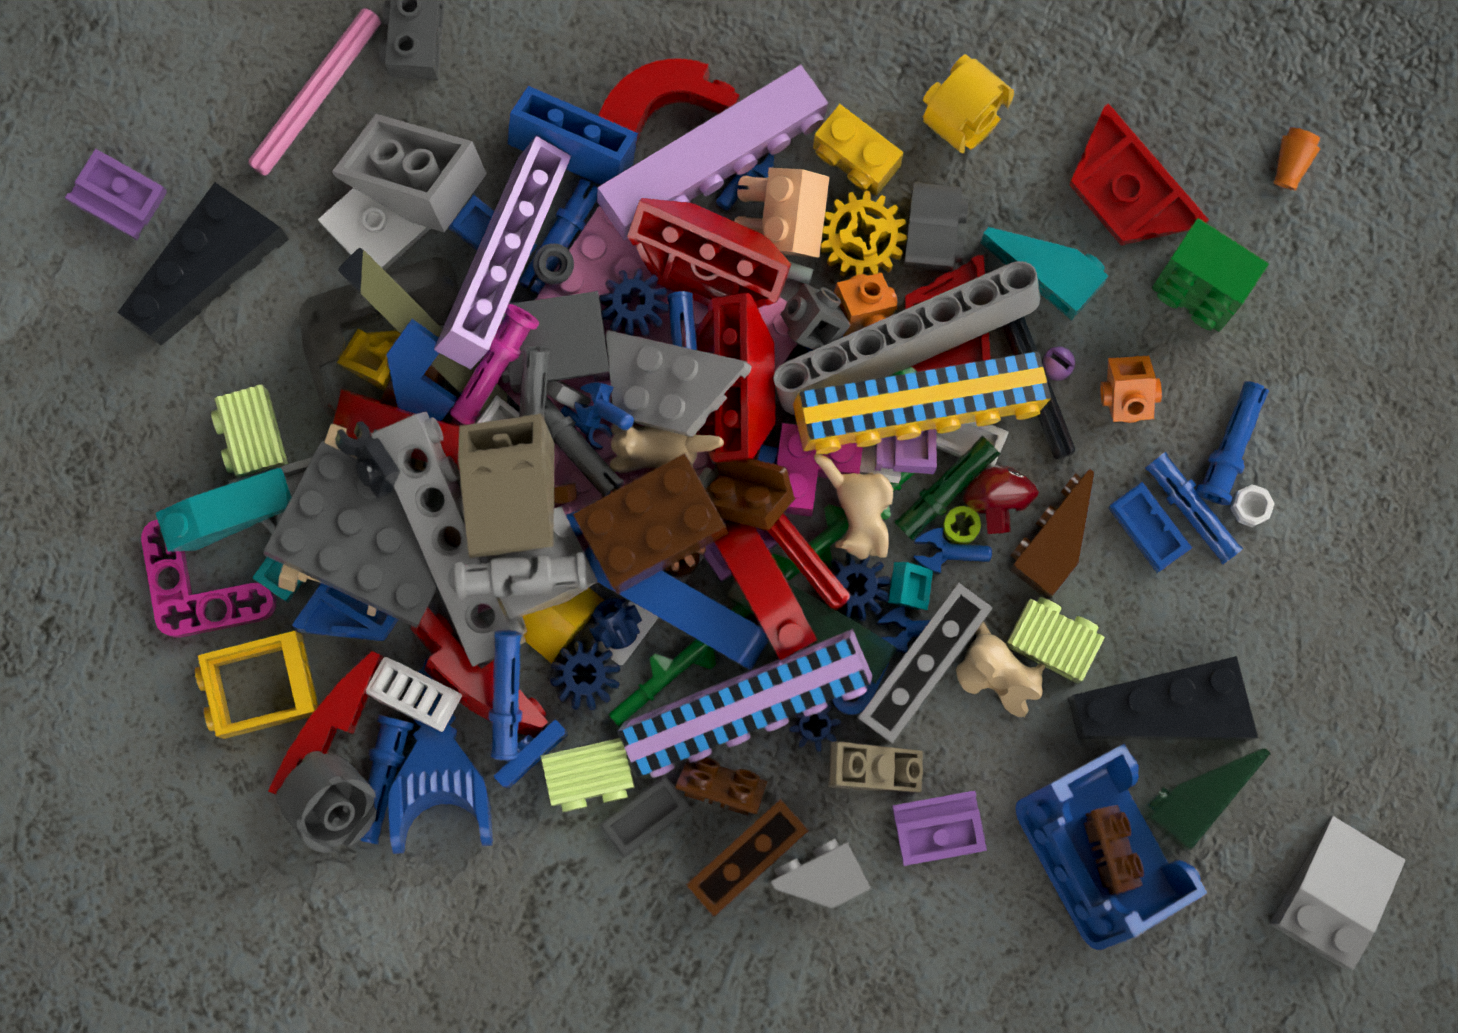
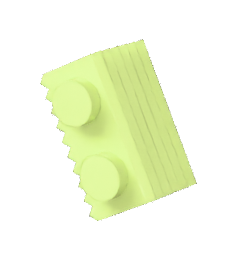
[211,385,288,478]
[1006,597,1105,684]
[541,738,635,812]

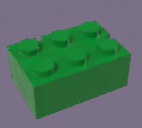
[1151,218,1270,332]

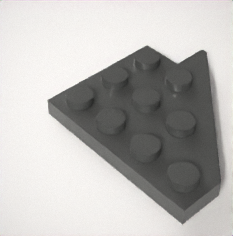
[264,429,436,628]

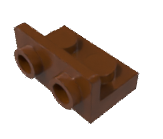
[706,459,795,531]

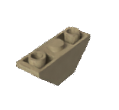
[828,742,923,792]

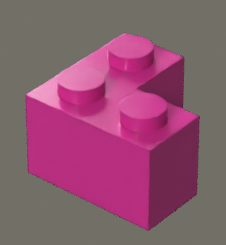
[777,423,863,517]

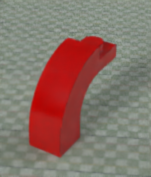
[598,58,740,143]
[714,521,817,660]

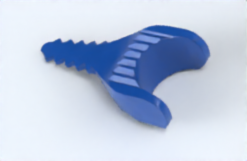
[388,659,493,854]

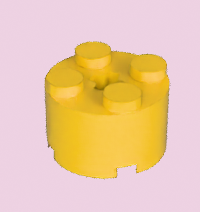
[923,54,1014,153]

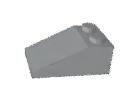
[332,114,487,233]
[1269,816,1406,970]

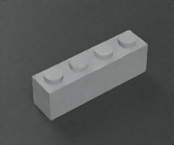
[858,583,993,743]

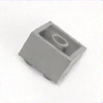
[480,507,598,620]

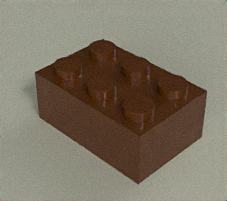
[573,453,729,594]

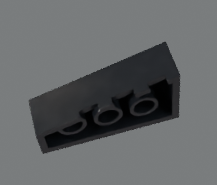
[117,182,289,346]
[1068,656,1259,741]

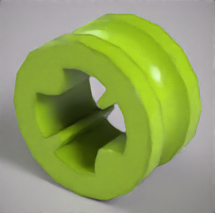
[943,506,981,544]

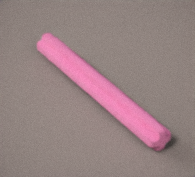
[248,8,381,176]

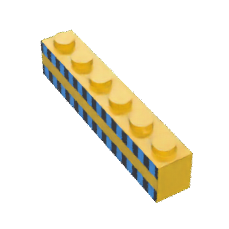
[793,351,1051,454]

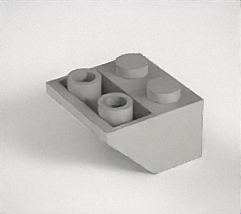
[770,839,871,908]

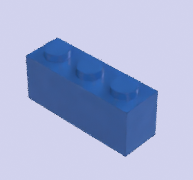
[507,86,638,185]

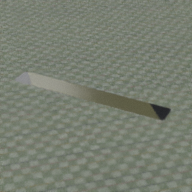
[338,248,520,414]

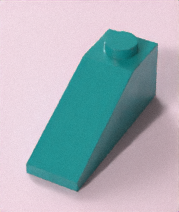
[980,227,1109,321]
[155,468,292,552]

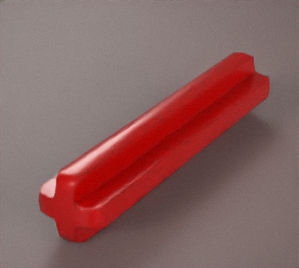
[768,513,850,610]

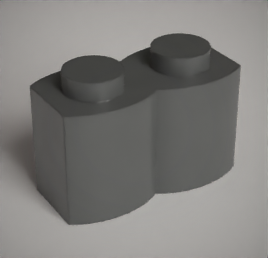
[903,182,969,272]

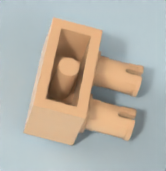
[734,167,829,258]

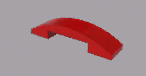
[333,389,462,470]

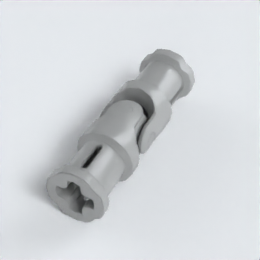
[455,553,587,600]

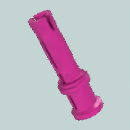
[450,304,539,425]

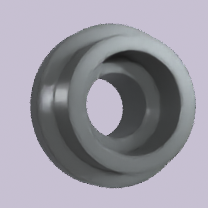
[533,243,574,284]

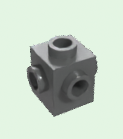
[780,283,851,350]

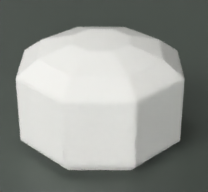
[1230,484,1274,527]

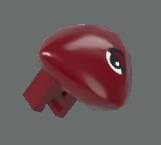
[963,465,1039,534]

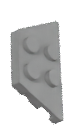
[606,330,752,437]

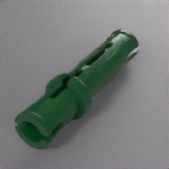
[894,435,1001,541]

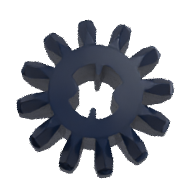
[599,268,669,337]
[828,552,891,622]
[550,640,621,711]

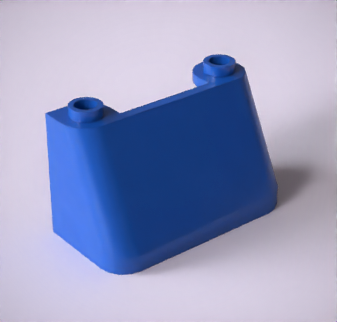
[1015,744,1207,950]

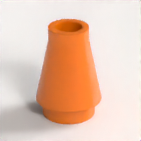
[1273,127,1321,191]

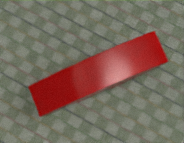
[268,651,384,795]

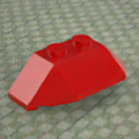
[627,198,792,308]
[696,293,775,463]

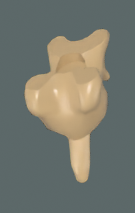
[610,424,724,473]
[814,454,893,559]
[956,621,1045,717]

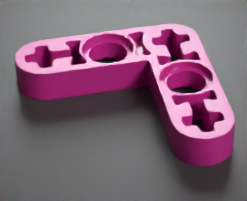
[141,519,277,638]

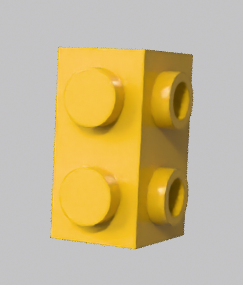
[813,104,904,196]

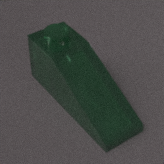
[1146,748,1271,851]

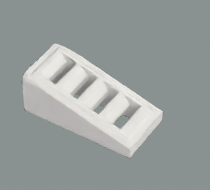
[366,657,462,732]

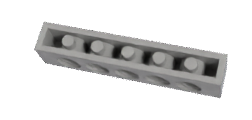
[371,411,527,666]

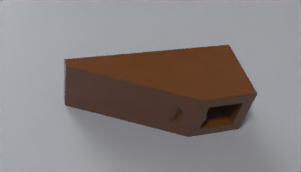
[1010,469,1094,600]

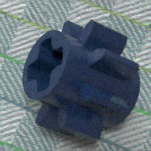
[588,598,642,649]
[789,704,841,753]

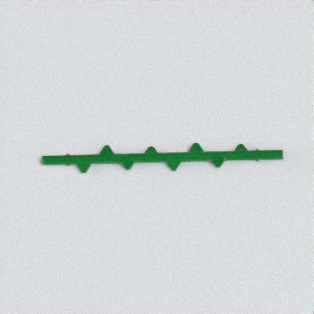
[608,472,915,727]

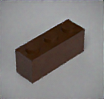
[686,799,809,917]

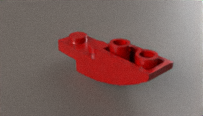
[410,607,548,738]

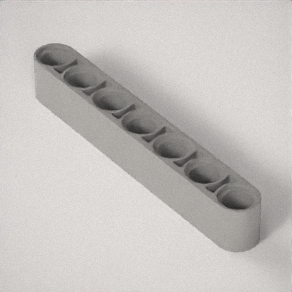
[773,261,1040,414]

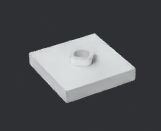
[318,188,431,270]

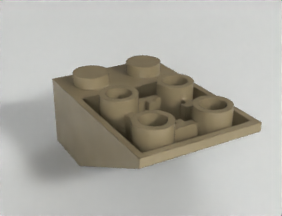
[458,414,554,558]

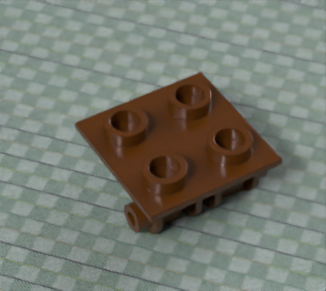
[675,757,768,816]
[1083,805,1144,895]

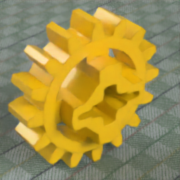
[820,191,907,277]

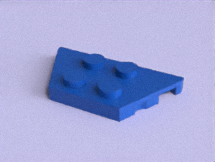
[292,583,398,641]

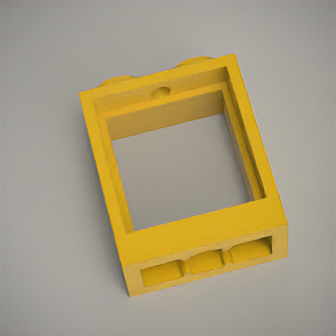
[195,631,319,739]

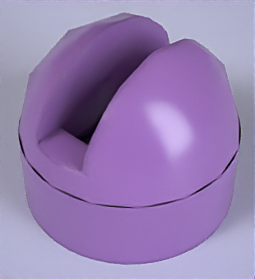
[1042,346,1075,381]

